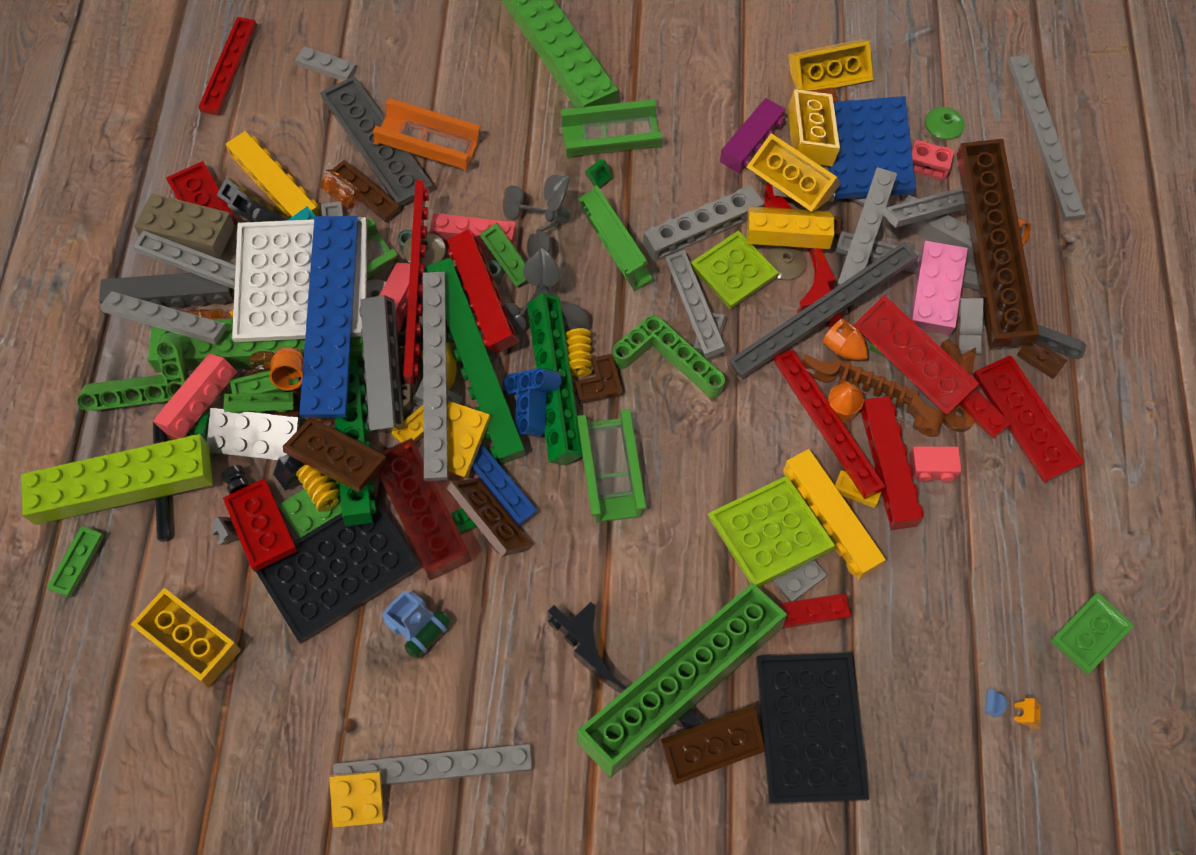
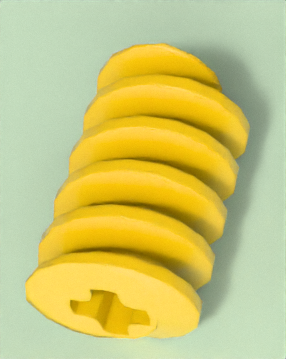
[565,328,592,377]
[296,465,340,512]

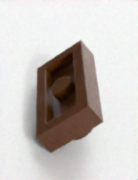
[1017,340,1067,379]

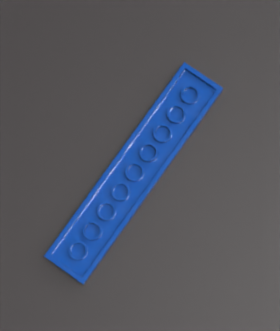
[299,216,359,418]

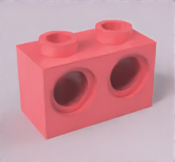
[911,140,955,181]

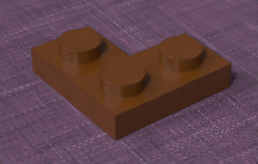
[575,354,622,404]

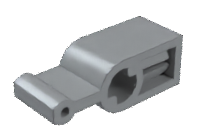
[958,297,983,354]

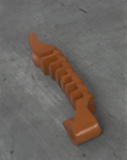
[802,354,944,437]

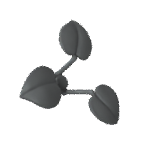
[503,175,571,258]
[504,247,591,335]

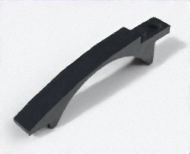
[547,602,704,729]

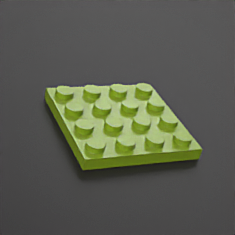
[708,476,835,587]

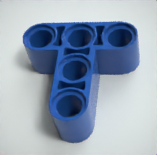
[503,368,561,437]

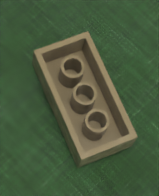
[134,193,235,259]

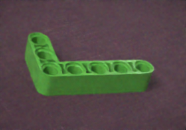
[613,316,725,398]
[77,333,189,411]

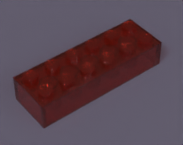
[377,438,471,581]

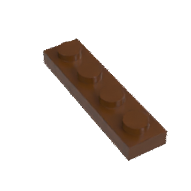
[330,160,401,222]

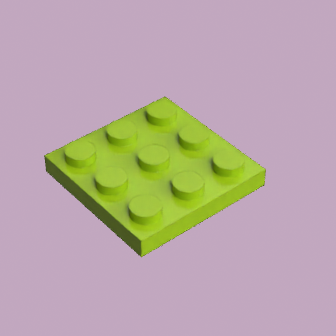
[690,230,779,310]

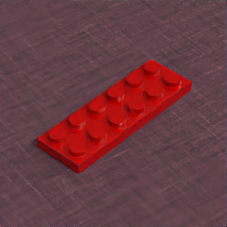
[853,295,980,416]
[973,355,1084,483]

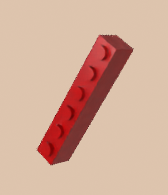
[447,229,519,354]
[860,396,924,530]

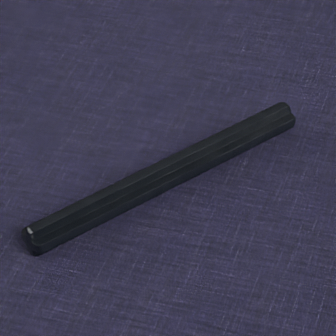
[152,418,171,542]

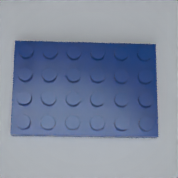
[829,96,916,199]

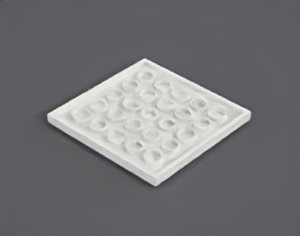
[232,217,367,342]

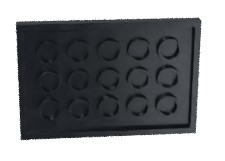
[256,494,421,644]
[756,653,869,805]

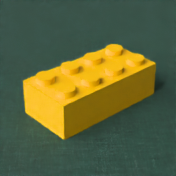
[787,89,840,166]
[130,588,241,688]

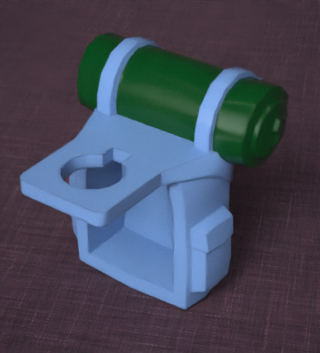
[382,591,452,659]

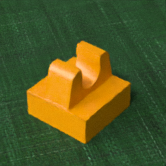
[1014,698,1041,729]

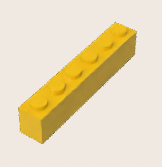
[225,131,319,219]
[783,449,886,580]

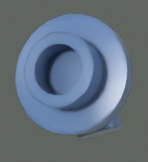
[985,689,1007,717]

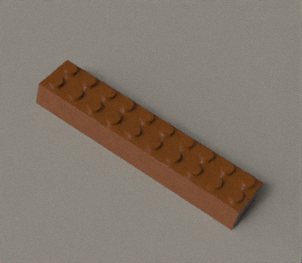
[957,139,1039,348]

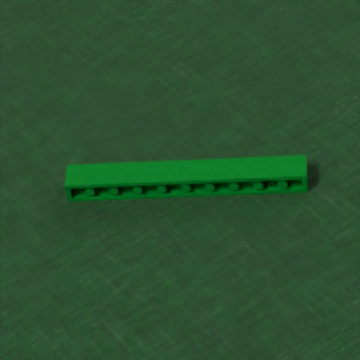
[426,258,526,465]

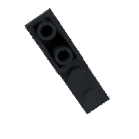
[217,178,289,222]

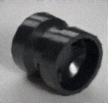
[221,465,250,494]

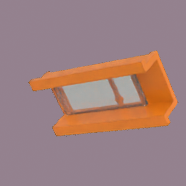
[373,98,481,172]

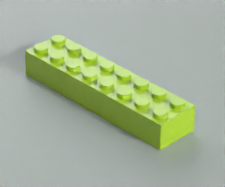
[21,434,213,525]

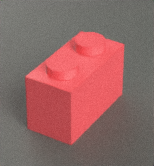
[909,446,961,483]

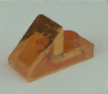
[940,338,976,375]

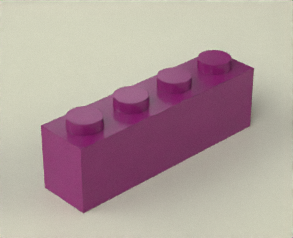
[720,98,785,174]

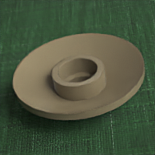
[403,232,446,269]
[765,246,806,281]

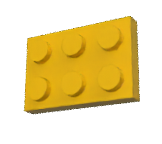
[447,401,491,479]

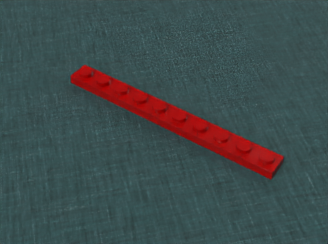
[403,180,429,384]

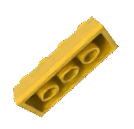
[788,39,873,92]
[747,133,841,213]
[746,206,834,249]

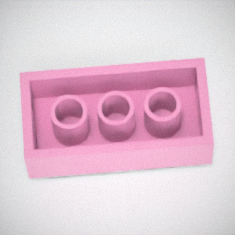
[909,241,968,335]

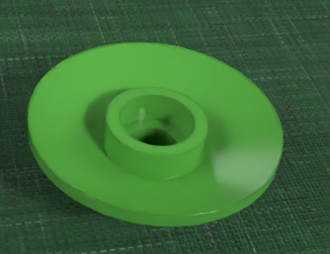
[925,107,965,140]

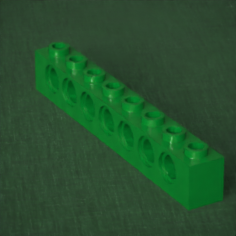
[527,293,583,465]
[335,358,376,526]

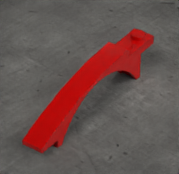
[763,184,842,330]

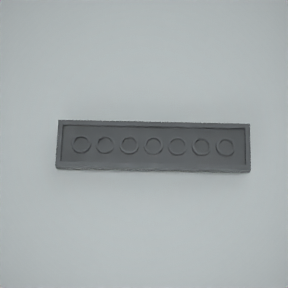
[320,76,433,207]

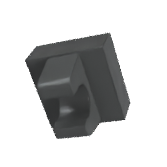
[211,516,239,545]

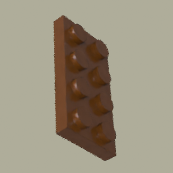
[282,417,386,493]
[447,478,533,557]
[660,706,764,785]

